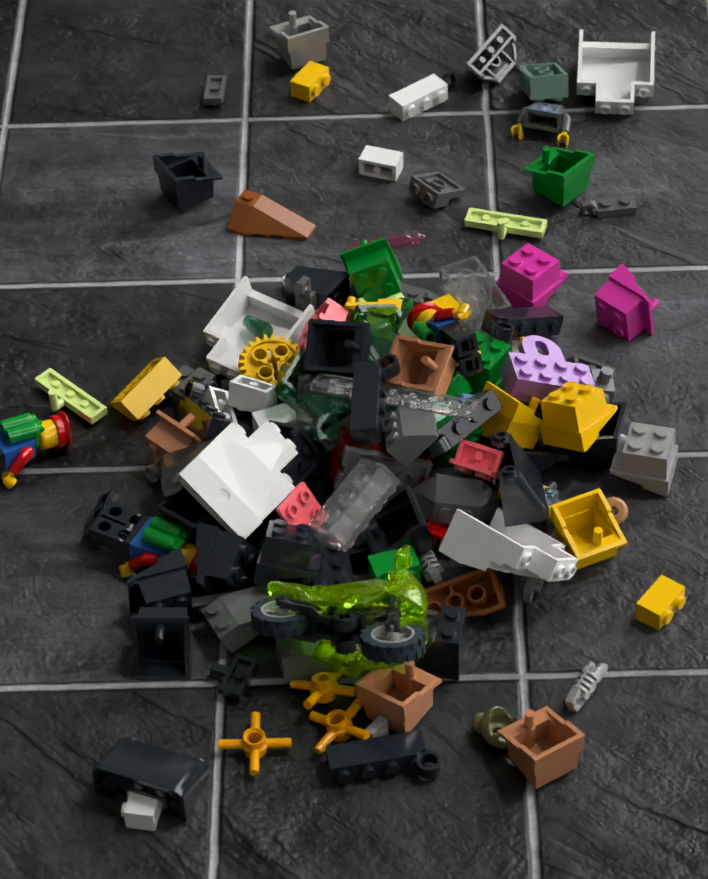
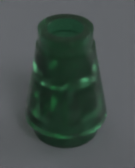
[242,315,273,340]

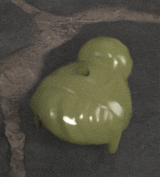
[472,706,518,749]

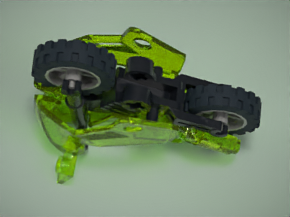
[250,545,429,678]

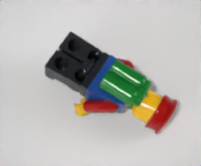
[407,302,484,378]
[0,411,71,489]
[89,501,199,579]

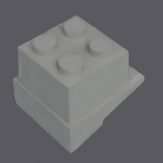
[269,11,329,69]
[610,422,678,497]

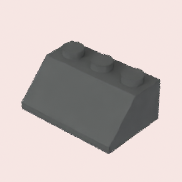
[384,405,438,467]

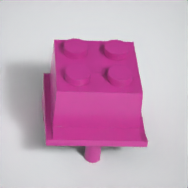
[495,243,568,308]
[594,264,660,341]

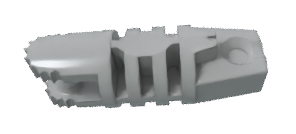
[417,550,445,585]
[565,661,608,712]

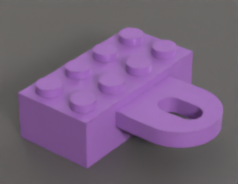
[500,335,596,404]

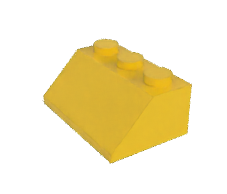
[110,356,182,421]

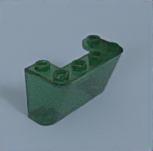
[295,388,395,440]

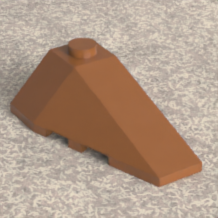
[227,189,316,240]
[405,568,506,619]

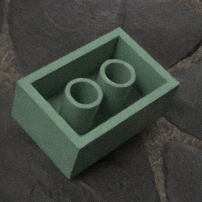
[520,63,568,102]

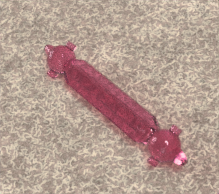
[347,230,426,250]

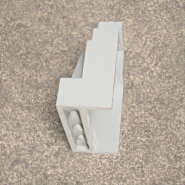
[577,29,655,115]
[203,276,315,379]
[171,420,298,539]
[438,507,578,582]

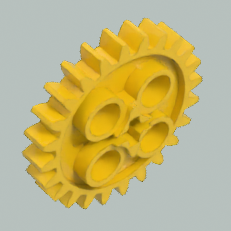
[238,334,307,398]

